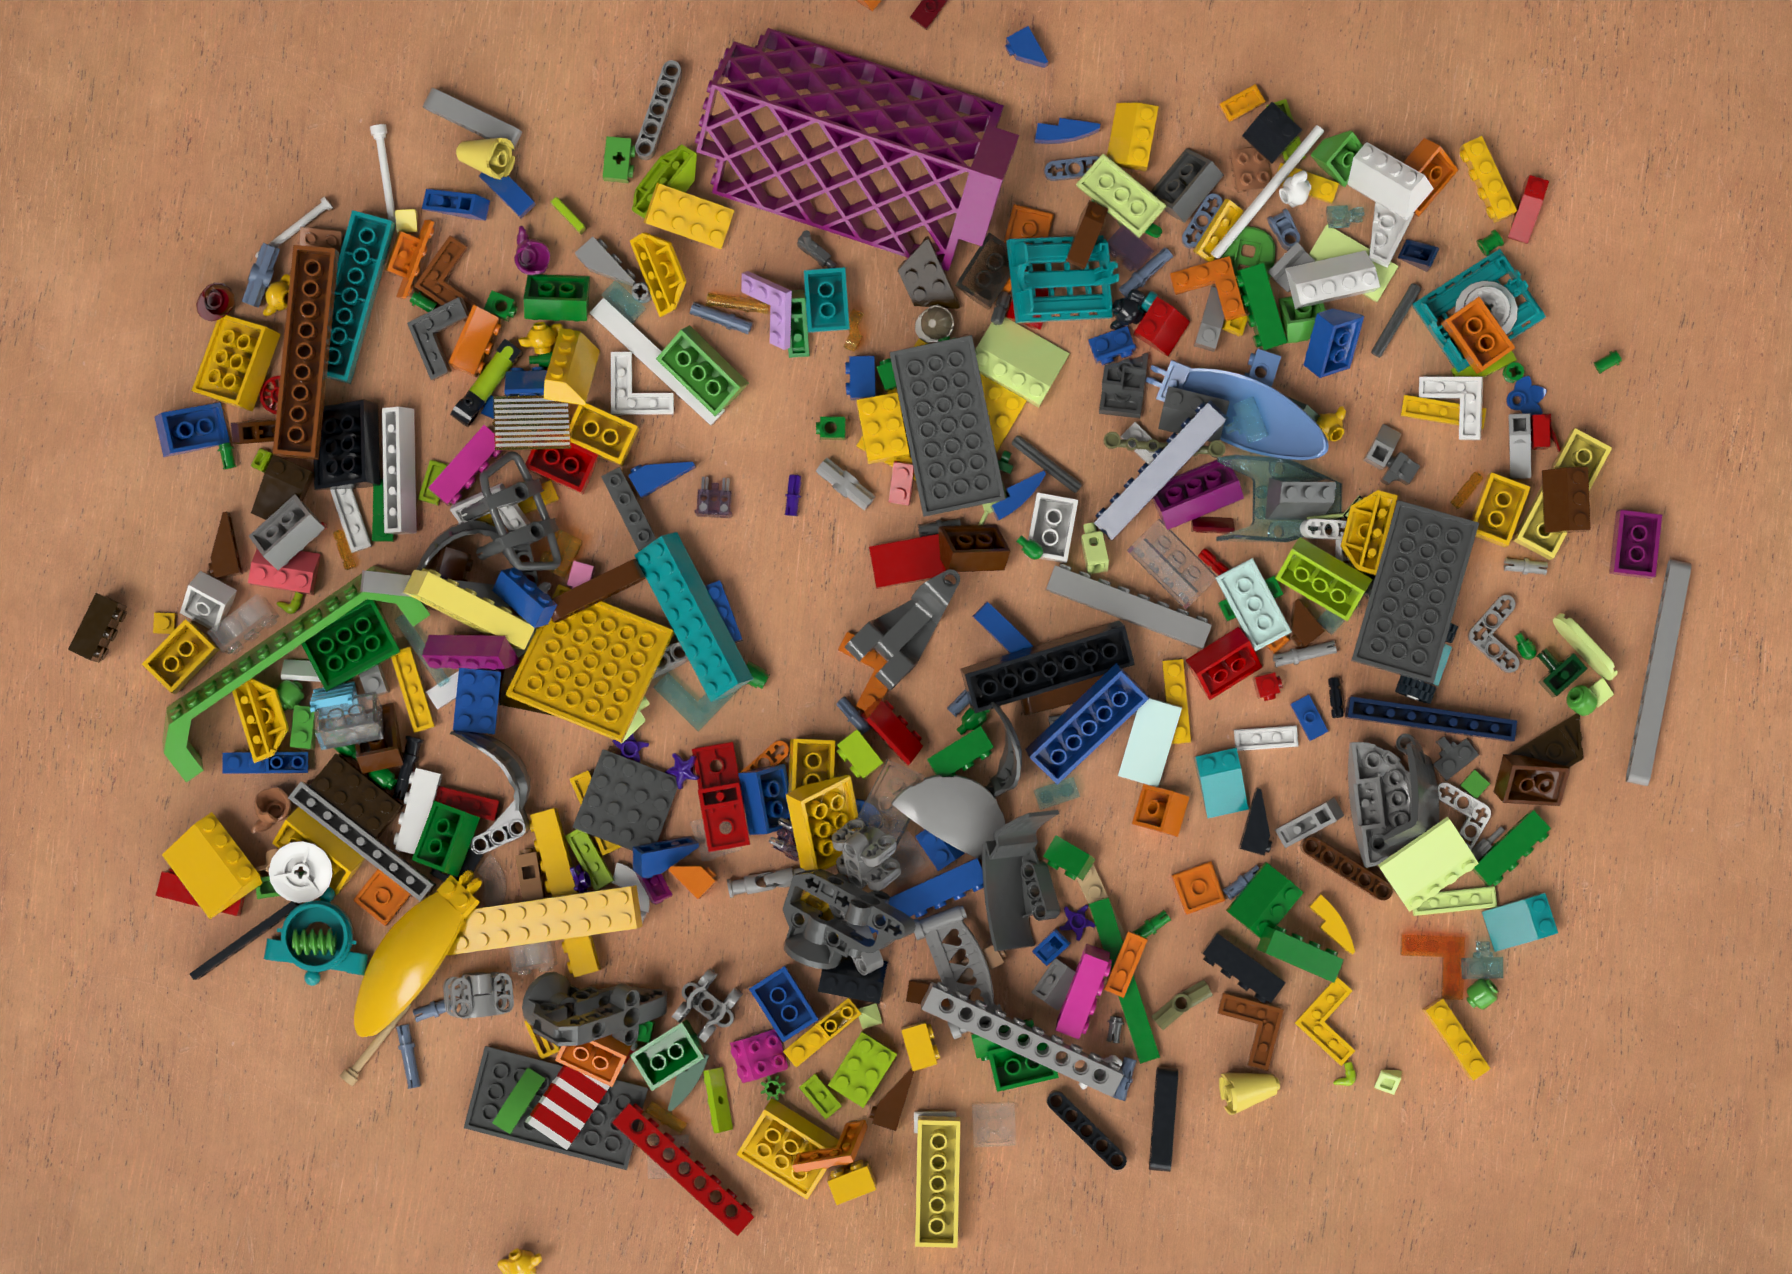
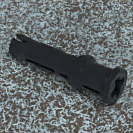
[392,735,424,800]

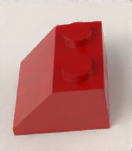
[1133,297,1190,357]

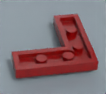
[435,786,500,821]

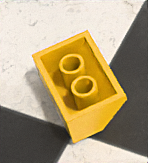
[1107,103,1159,172]

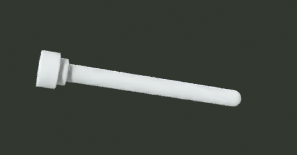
[370,124,396,223]

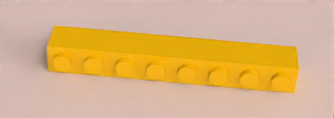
[529,808,601,977]

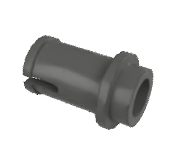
[1106,1016,1124,1043]

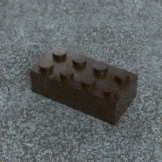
[309,753,404,839]

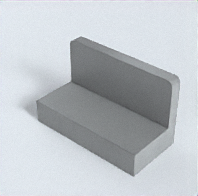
[1268,242,1316,292]
[1031,958,1075,1010]

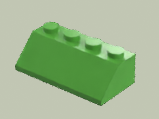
[656,325,749,417]

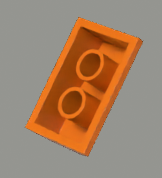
[1403,138,1458,217]
[1441,297,1515,374]
[448,305,502,377]
[555,1034,632,1087]

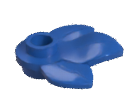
[1506,376,1547,416]

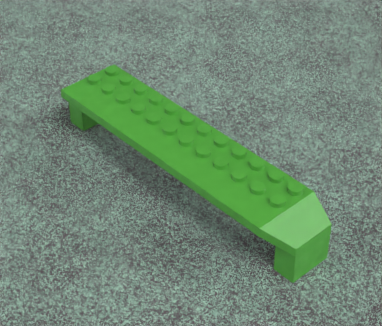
[162,565,430,782]

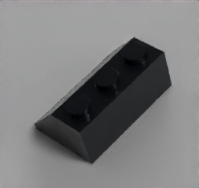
[818,955,888,1004]

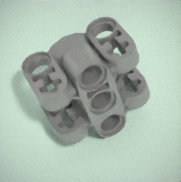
[832,819,901,891]
[672,968,743,1043]
[443,972,514,1019]

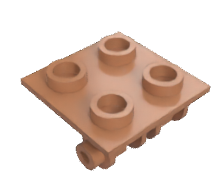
[1229,148,1272,193]
[300,227,344,259]

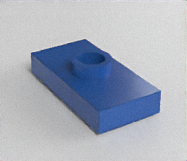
[1290,695,1329,741]

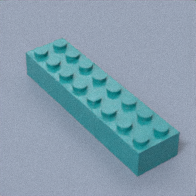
[327,210,396,384]
[634,532,753,702]

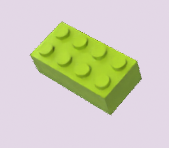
[1275,537,1373,622]

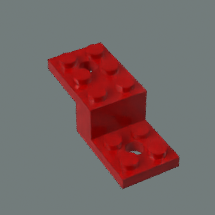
[692,742,750,852]

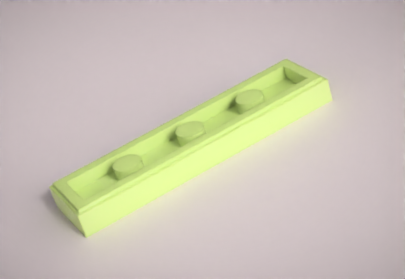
[1412,886,1497,916]

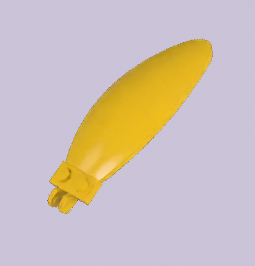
[354,870,482,1037]

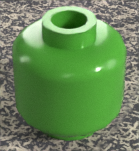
[276,680,304,711]
[1566,685,1598,716]
[1466,978,1499,1010]

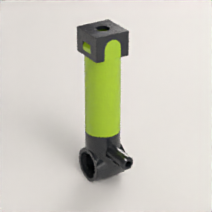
[450,339,523,427]

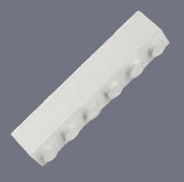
[382,407,417,535]

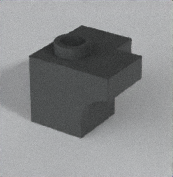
[1380,452,1420,486]

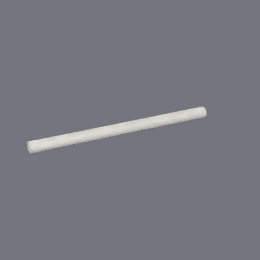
[1211,125,1324,259]

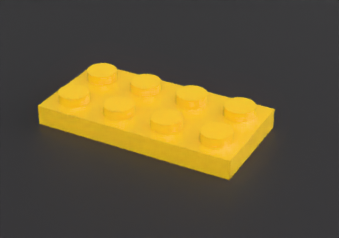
[643,183,734,249]

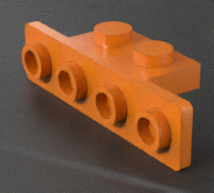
[385,220,435,299]

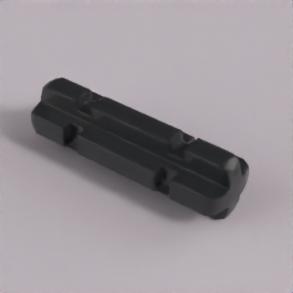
[1328,677,1343,718]

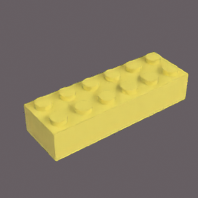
[1513,428,1612,560]
[403,568,535,650]
[915,1116,960,1248]

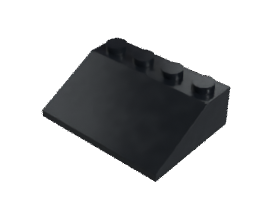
[314,399,380,490]

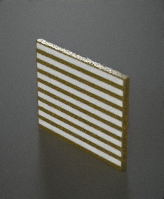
[492,395,571,450]

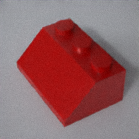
[525,429,599,495]
[1186,627,1262,700]
[861,698,923,766]

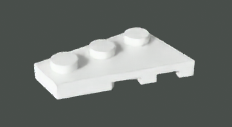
[1369,202,1414,268]

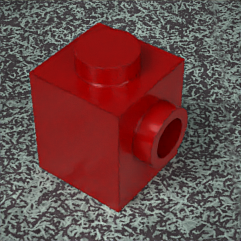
[1253,672,1283,701]

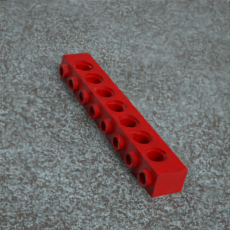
[611,1103,754,1236]

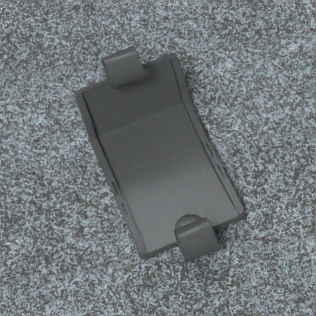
[1369,733,1440,857]

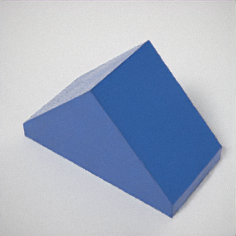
[1032,928,1071,966]

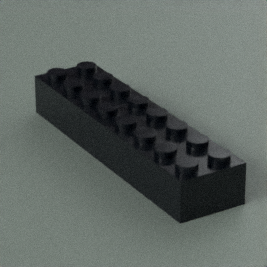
[960,621,1135,714]

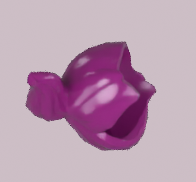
[514,226,550,275]

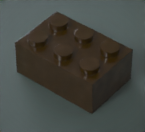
[68,593,127,663]

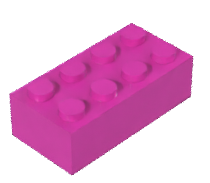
[428,425,504,506]
[1055,943,1112,1039]

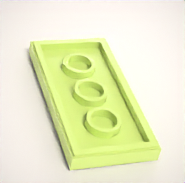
[1076,154,1166,238]
[1309,224,1398,303]

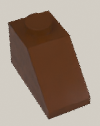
[1291,599,1325,648]

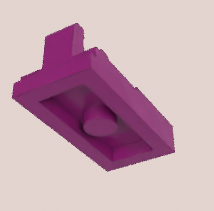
[635,872,673,905]

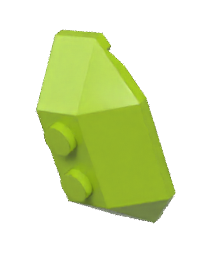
[632,144,697,219]

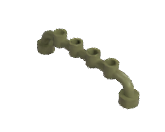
[1103,432,1225,458]

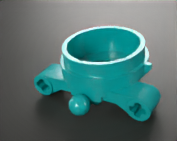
[264,887,368,986]

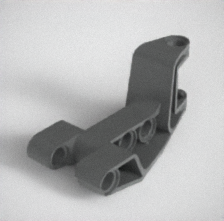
[844,569,960,691]

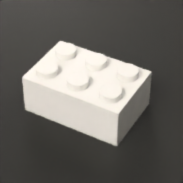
[1025,492,1078,564]

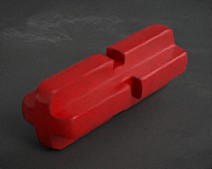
[1198,548,1230,575]

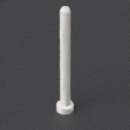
[255,197,333,258]

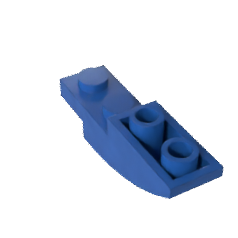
[222,752,308,774]

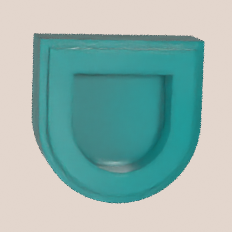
[1140,291,1158,313]

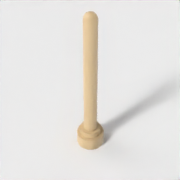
[340,1003,411,1086]

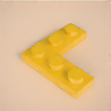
[1294,977,1355,1066]

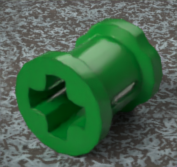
[1476,230,1504,256]
[1502,362,1524,383]

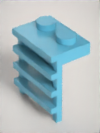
[310,681,361,719]

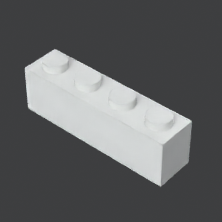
[393,768,443,854]

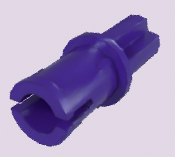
[784,474,802,516]

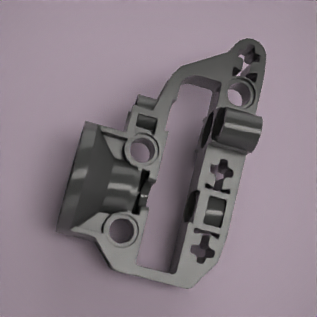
[783,869,916,969]
[522,972,667,1046]

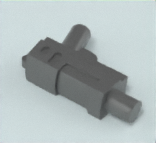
[797,230,837,268]

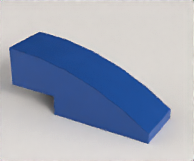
[1035,118,1101,144]
[479,173,536,219]
[990,471,1046,521]
[973,602,1033,653]

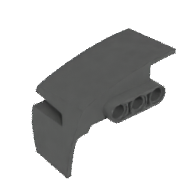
[982,810,1060,952]

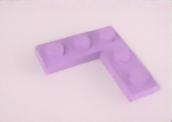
[741,271,792,350]

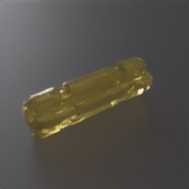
[1450,472,1483,509]
[333,529,356,570]

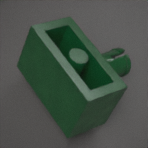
[1536,648,1588,698]

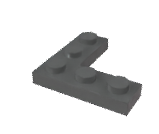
[407,297,469,380]

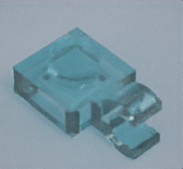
[1326,205,1365,228]

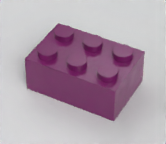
[1609,510,1662,579]

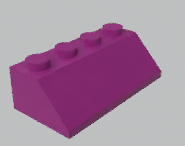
[1152,456,1244,530]
[422,635,520,670]

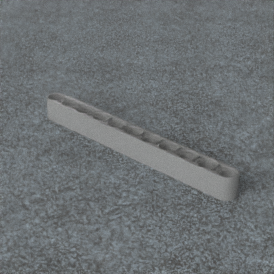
[1626,559,1691,786]

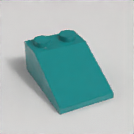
[804,267,850,333]
[1194,748,1248,819]
[1482,893,1558,952]

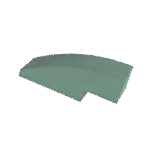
[668,1053,710,1111]

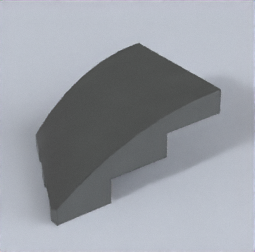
[1099,353,1148,418]

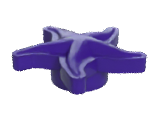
[612,734,649,763]
[665,753,699,789]
[570,865,591,893]
[1059,905,1096,941]

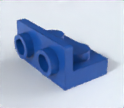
[1088,326,1136,365]

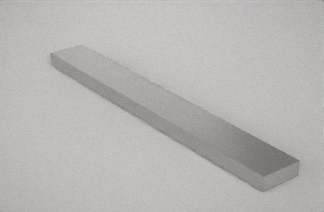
[360,570,510,607]

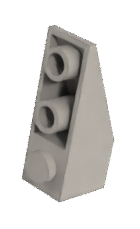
[575,237,636,287]
[1508,414,1531,479]

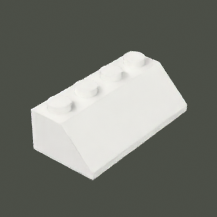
[1348,142,1434,220]
[1285,251,1380,309]

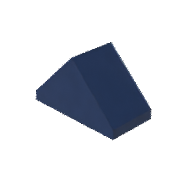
[1398,239,1439,272]

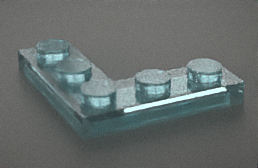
[653,673,742,732]

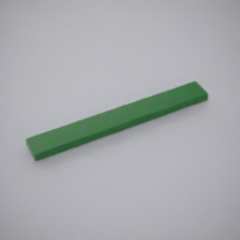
[1089,897,1160,1064]

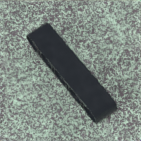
[1149,1067,1178,1172]
[1046,1091,1127,1170]

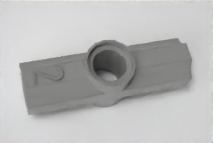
[816,458,875,511]

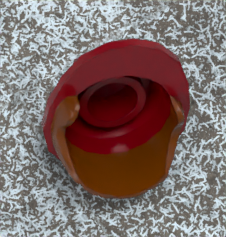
[196,282,235,322]

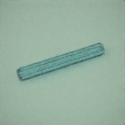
[395,614,449,687]

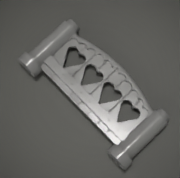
[914,906,1002,1039]

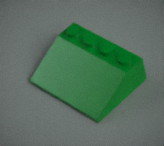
[301,599,401,692]

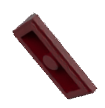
[1191,517,1235,534]

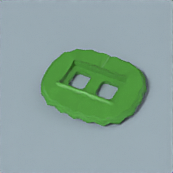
[1219,226,1275,295]

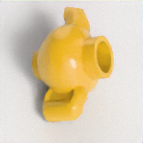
[263,274,290,316]
[518,322,563,354]
[1316,406,1346,442]
[497,1248,542,1274]

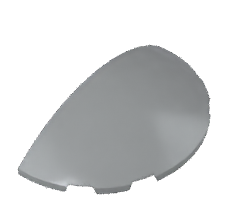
[1348,742,1412,868]
[891,775,1005,860]

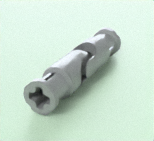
[727,867,806,898]

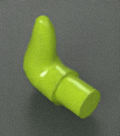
[276,592,303,614]
[1333,1062,1356,1086]

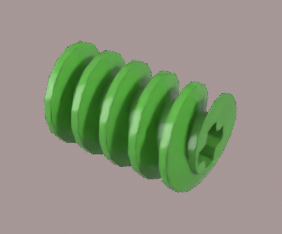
[292,929,337,956]

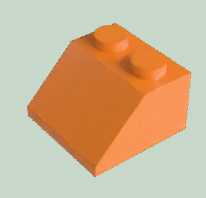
[1132,784,1190,837]
[668,866,717,899]

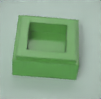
[1460,770,1490,799]

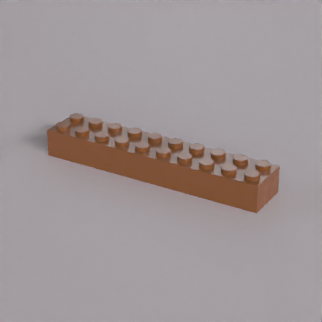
[273,245,339,460]

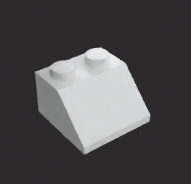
[180,571,237,632]

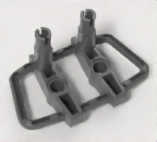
[461,451,561,570]

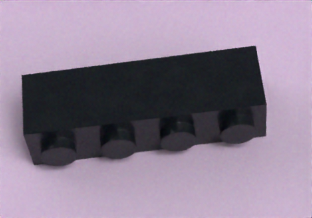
[1201,933,1286,1004]

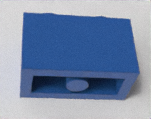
[845,356,875,400]

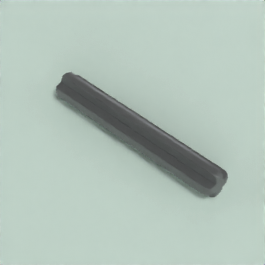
[1371,283,1421,358]
[1011,435,1082,493]

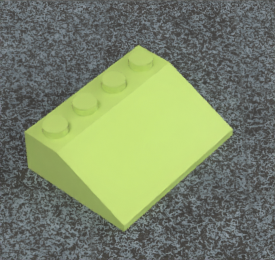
[975,317,1070,408]
[1378,817,1479,912]

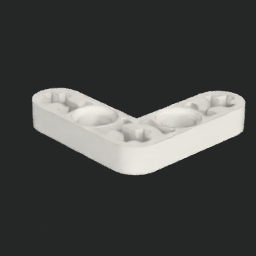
[1300,519,1356,569]
[1437,783,1491,850]

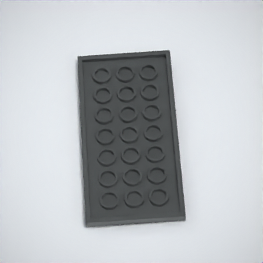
[889,335,1006,517]
[1351,500,1479,684]
[464,1046,648,1170]

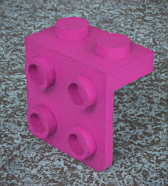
[730,1029,788,1083]

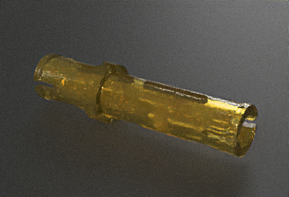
[706,292,770,314]

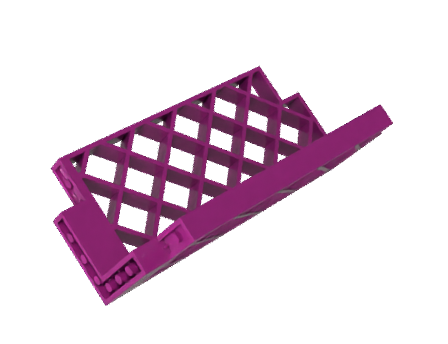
[695,28,1019,271]

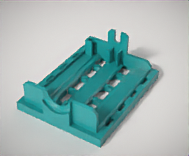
[1006,235,1119,323]
[1412,249,1546,373]

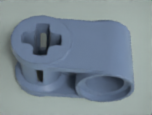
[1267,208,1300,251]

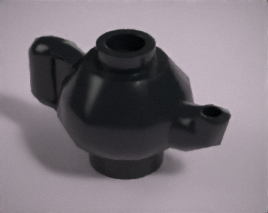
[1110,289,1145,330]

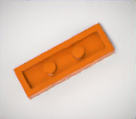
[1104,931,1148,998]

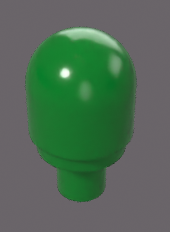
[529,351,553,368]
[1016,535,1043,560]
[1514,632,1537,660]

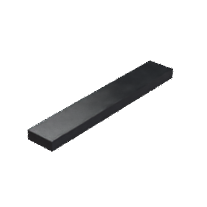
[190,901,299,980]

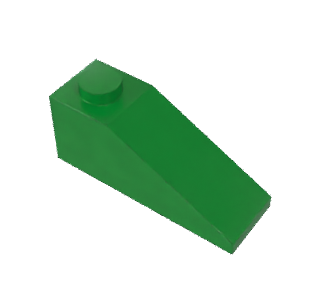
[788,289,810,358]

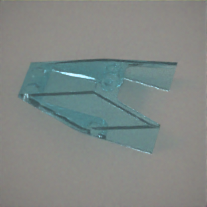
[1216,455,1342,543]

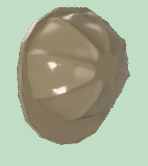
[915,305,955,343]

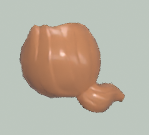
[251,786,291,834]

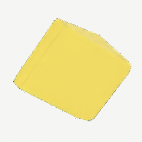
[395,209,418,233]

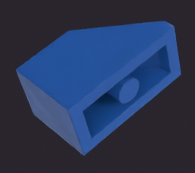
[1005,26,1048,68]

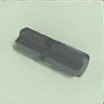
[991,291,1011,325]

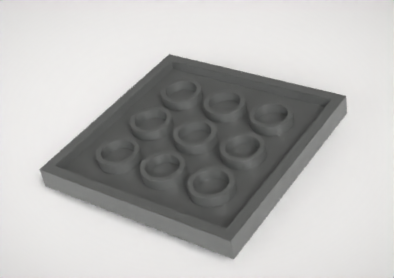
[572,749,678,851]

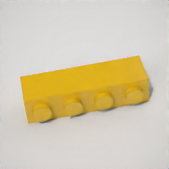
[1422,998,1491,1081]

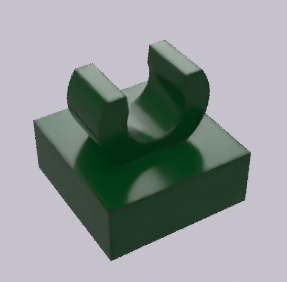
[997,450,1014,474]

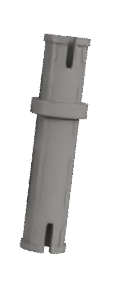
[1273,640,1337,668]

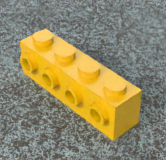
[1459,136,1517,224]

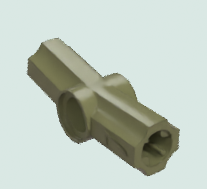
[1151,979,1213,1030]

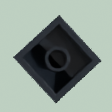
[1242,102,1302,164]

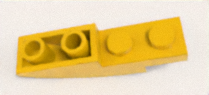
[783,998,861,1068]

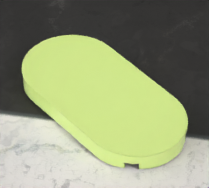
[1553,613,1618,680]

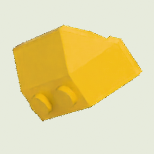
[630,232,686,317]
[1340,490,1398,575]
[232,678,289,763]

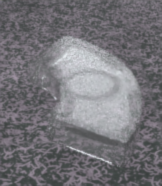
[477,854,507,906]

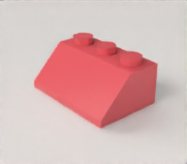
[248,549,321,595]

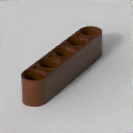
[551,559,646,623]
[1021,674,1104,716]
[1300,837,1393,900]

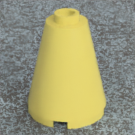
[456,138,515,180]
[1219,1073,1280,1115]

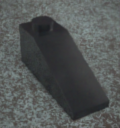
[1238,788,1272,856]

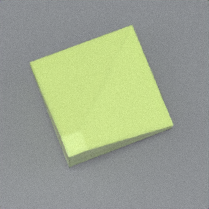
[1589,678,1614,708]
[858,1003,882,1029]
[1374,1070,1402,1095]

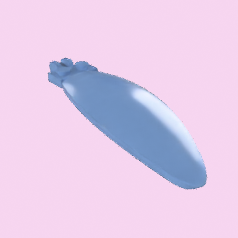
[1146,360,1329,460]

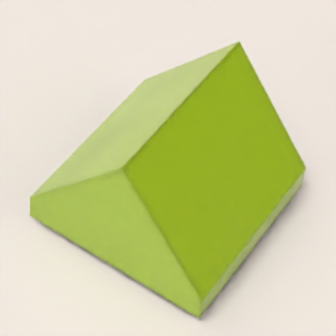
[251,448,273,473]

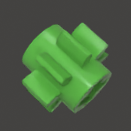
[760,1075,786,1101]

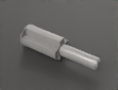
[1471,827,1505,861]

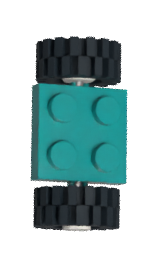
[1395,623,1458,704]

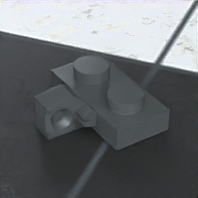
[1433,736,1479,781]

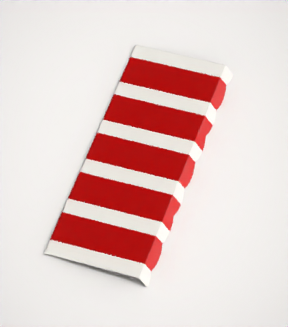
[525,1043,638,1150]

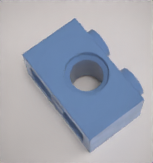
[1244,349,1281,387]

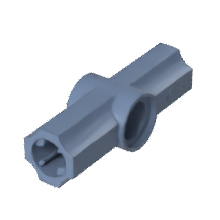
[242,243,280,308]

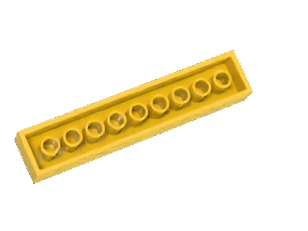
[446,885,643,956]

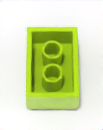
[837,730,883,779]
[828,1031,897,1108]

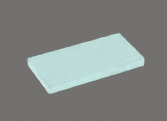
[1215,558,1292,651]
[1118,697,1182,787]

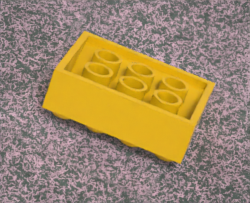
[191,315,281,412]
[786,775,861,871]
[162,812,263,919]
[736,1098,839,1200]

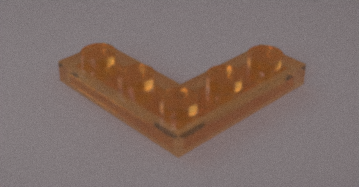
[1400,934,1465,1000]

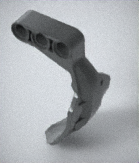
[416,520,538,585]
[984,702,1022,797]
[450,730,531,854]

